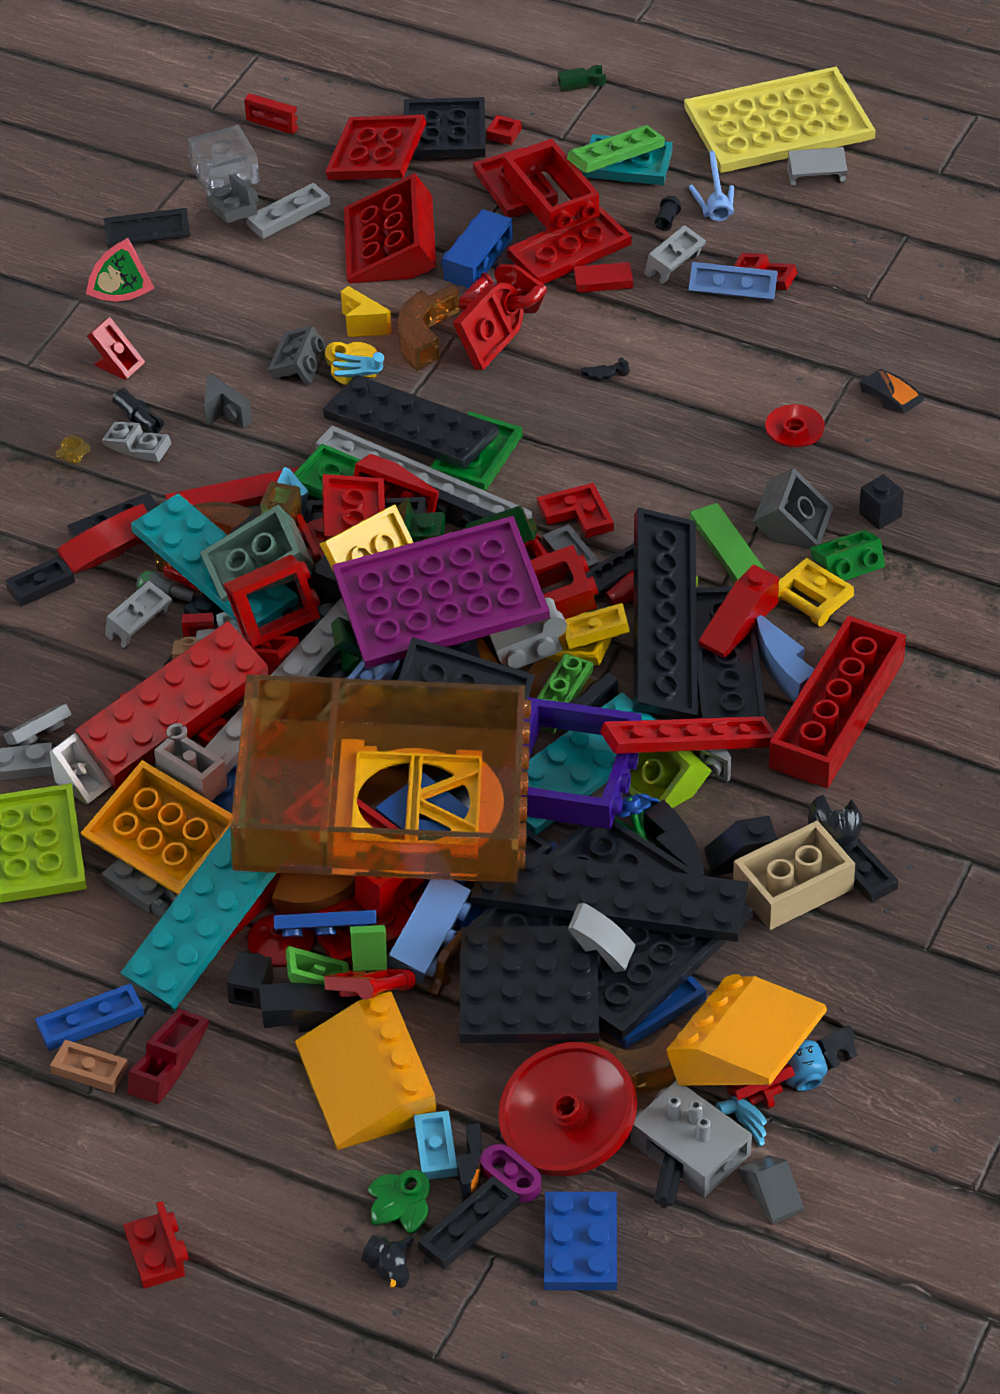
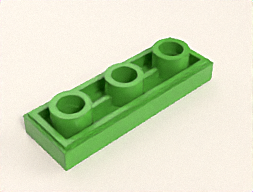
[537,654,593,734]

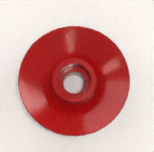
[765,404,825,447]
[247,913,314,967]

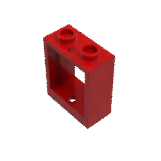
[223,554,320,648]

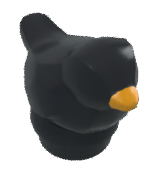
[361,1235,414,1288]

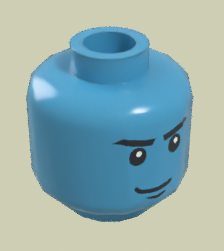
[784,1040,827,1091]

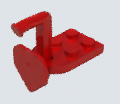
[452,264,547,370]

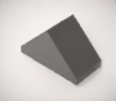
[738,1155,804,1225]

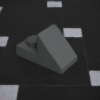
[204,374,252,429]

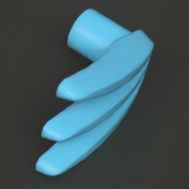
[333,352,384,377]
[716,1097,767,1147]

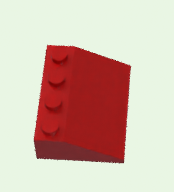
[344,173,437,284]

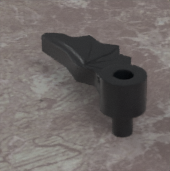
[581,357,630,381]

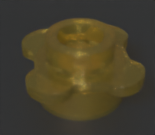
[56,436,91,464]

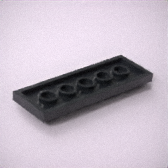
[323,375,499,469]
[696,586,767,720]

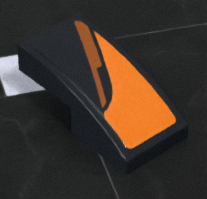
[859,369,925,414]
[457,1123,482,1202]

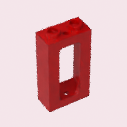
[503,138,600,233]
[488,545,599,646]

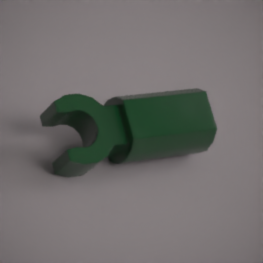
[557,65,606,92]

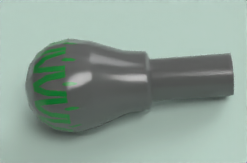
[136,570,195,603]

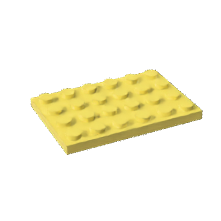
[684,66,876,173]

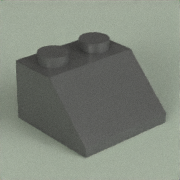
[753,468,834,549]

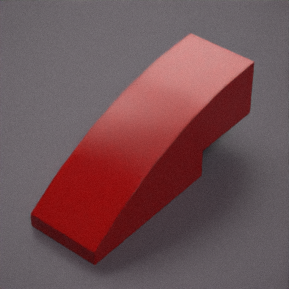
[56,503,148,574]

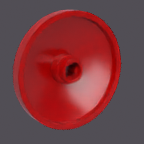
[498,1042,637,1177]

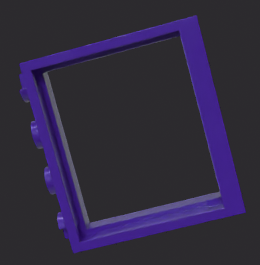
[497,697,641,829]

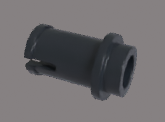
[654,196,682,231]

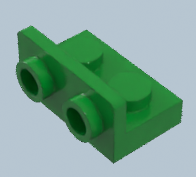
[810,529,885,581]

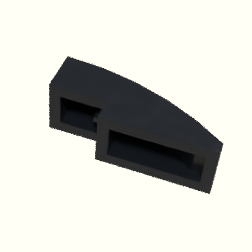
[644,800,705,876]
[259,983,362,1032]

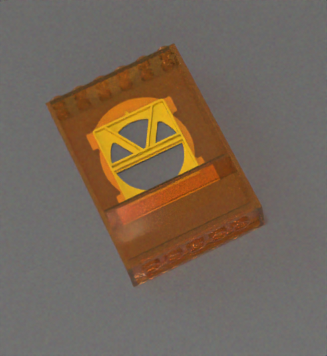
[230,674,531,883]

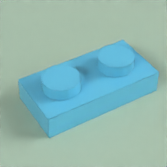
[414,1111,458,1180]

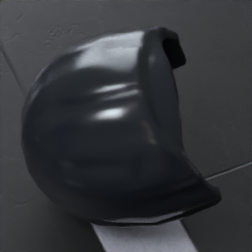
[807,795,863,847]

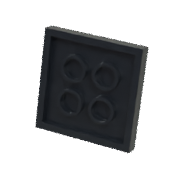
[404,97,486,160]

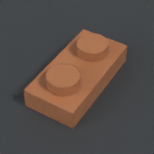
[50,1040,128,1093]

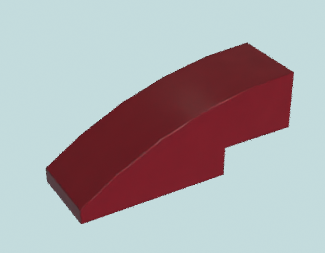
[127,1008,209,1105]

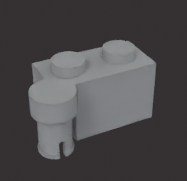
[489,597,567,669]
[154,723,227,801]

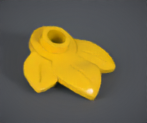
[324,341,377,386]

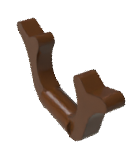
[429,930,461,997]

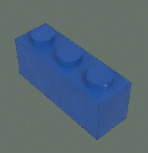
[441,209,513,288]

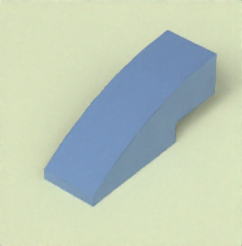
[756,615,814,702]

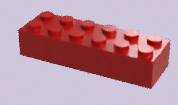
[769,615,906,789]
[75,621,268,790]

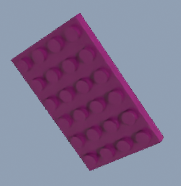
[332,516,550,669]

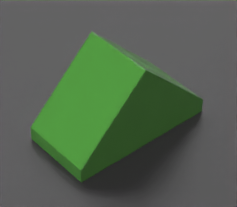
[350,925,387,971]
[286,946,349,985]

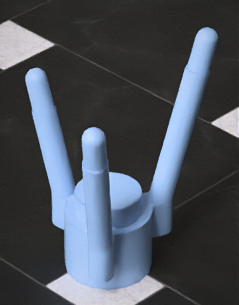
[688,150,734,221]

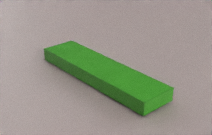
[567,125,665,173]
[690,503,765,582]

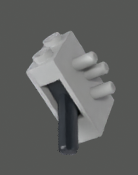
[630,1080,752,1208]

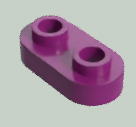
[481,1144,541,1202]

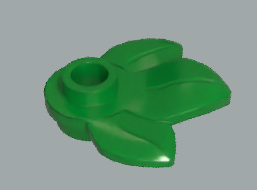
[368,1170,430,1235]

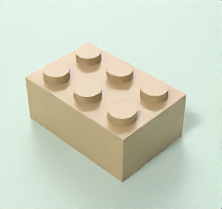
[733,820,855,930]

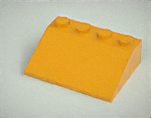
[81,760,236,895]
[666,974,827,1086]
[295,991,436,1150]

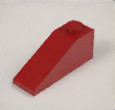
[353,454,439,513]
[698,564,779,658]

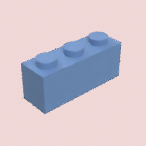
[387,872,472,985]

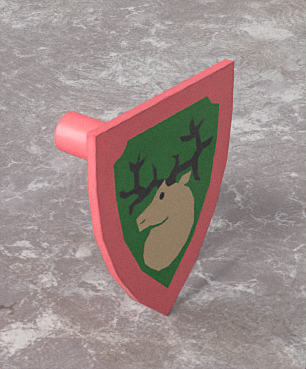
[86,238,155,302]

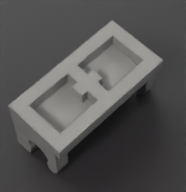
[787,147,848,186]
[644,225,706,284]
[105,581,172,648]

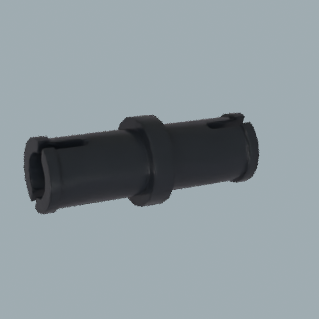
[112,388,164,434]

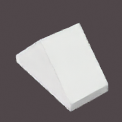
[50,733,112,804]

